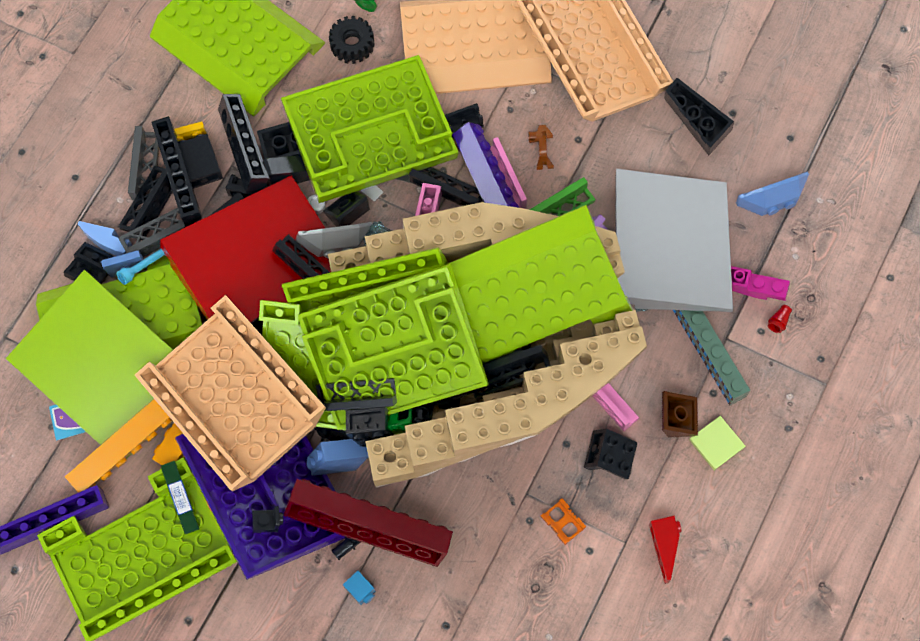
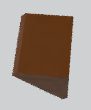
[662,391,698,438]

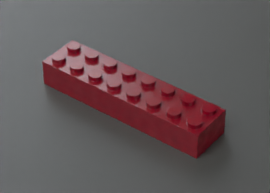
[283,479,453,567]

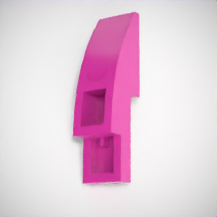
[731,266,790,301]

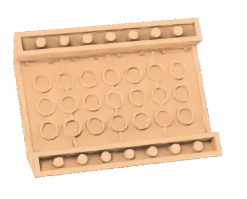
[400,0,552,94]
[516,0,673,122]
[135,295,326,491]

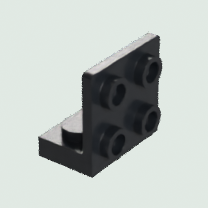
[346,407,395,447]
[584,428,637,479]

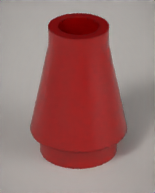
[768,305,792,333]

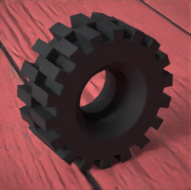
[329,16,375,64]

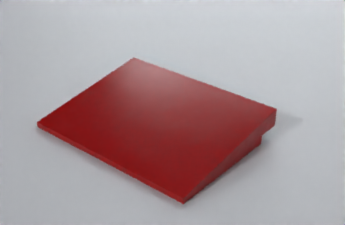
[160,175,331,323]

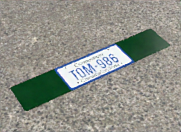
[161,461,199,534]

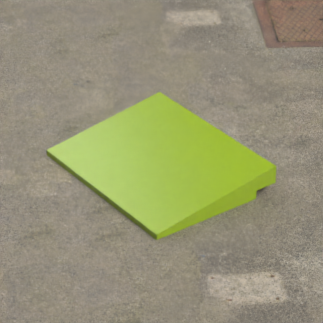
[281,55,458,203]
[297,263,488,430]
[5,270,173,459]

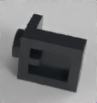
[252,506,283,533]

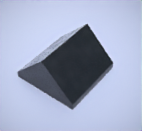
[323,191,370,227]

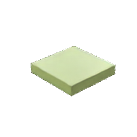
[689,416,746,471]

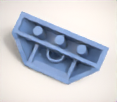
[736,171,809,216]

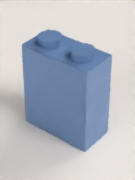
[307,439,369,476]

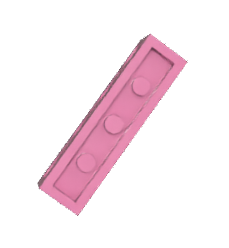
[490,137,527,209]
[593,383,639,432]

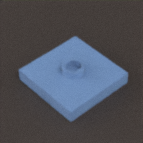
[101,250,147,278]

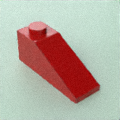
[649,516,682,584]

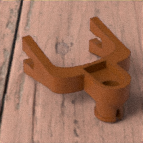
[528,125,554,170]

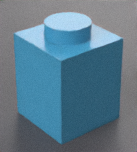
[343,571,376,605]

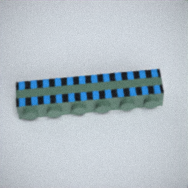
[673,310,750,405]

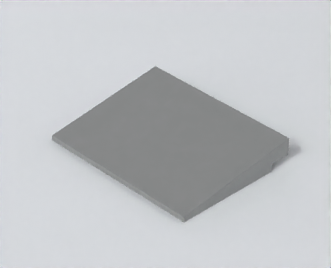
[615,169,733,312]

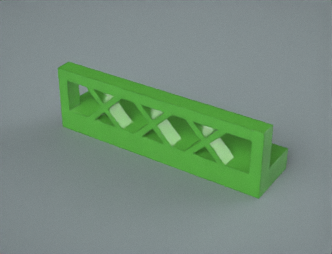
[529,177,596,216]

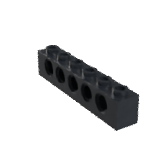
[218,94,269,193]
[151,116,203,227]

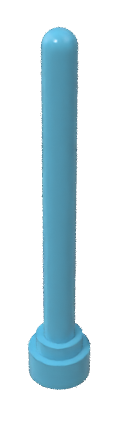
[116,249,165,285]

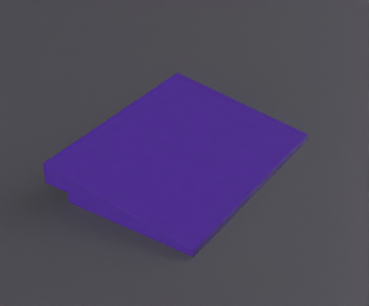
[175,434,345,580]

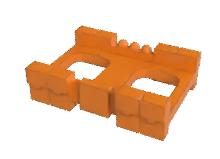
[541,498,586,545]

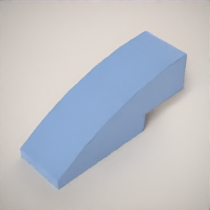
[78,221,132,256]

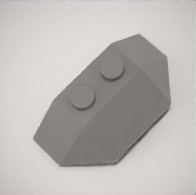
[296,222,372,258]

